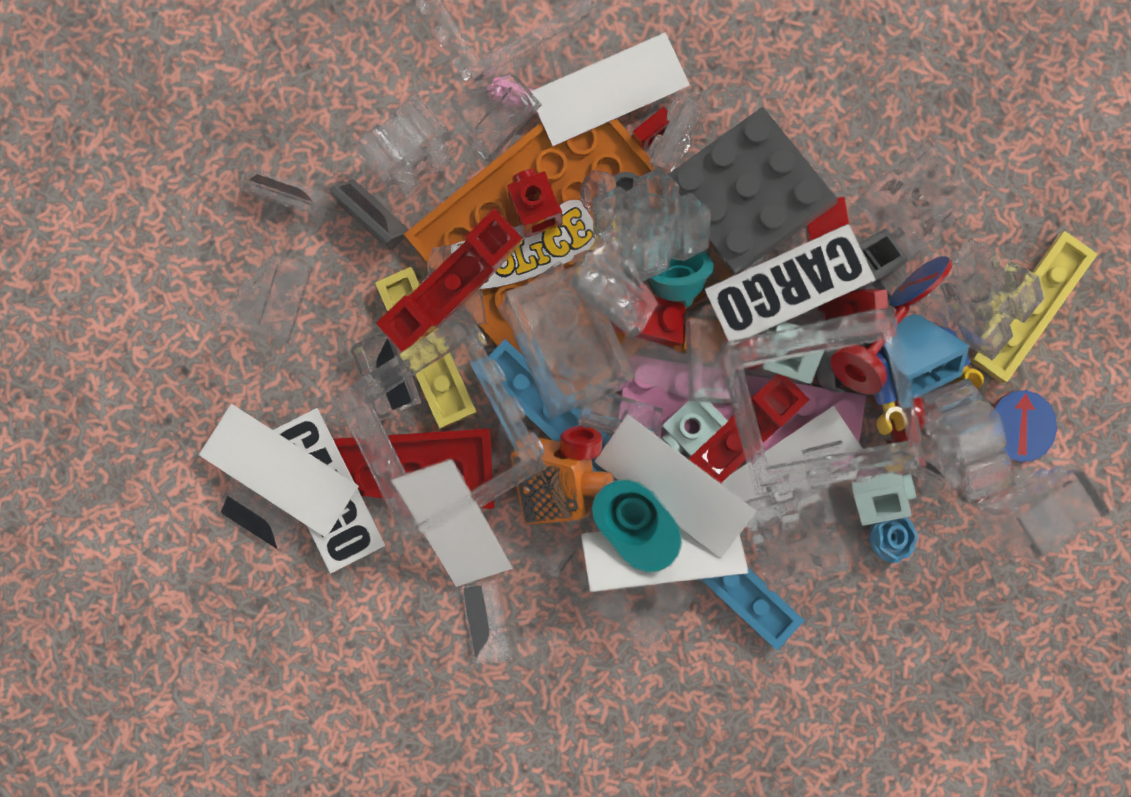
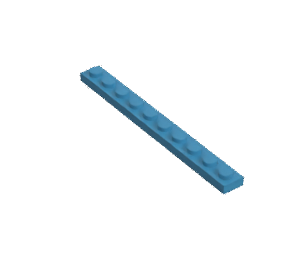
[477,339,805,650]

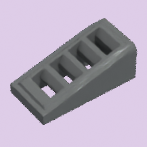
[858,228,909,290]

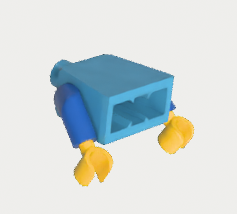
[867,314,984,435]

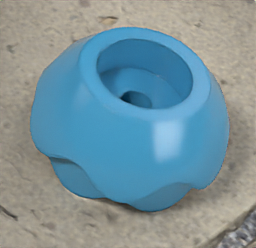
[869,517,918,563]

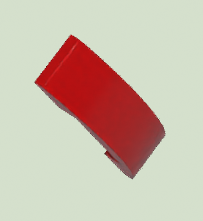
[376,208,524,354]
[687,373,810,484]

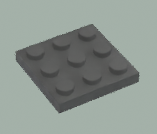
[662,106,837,275]

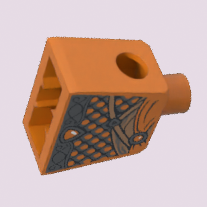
[511,436,614,524]

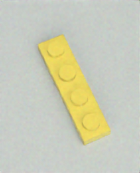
[970,231,1098,384]
[375,266,477,429]

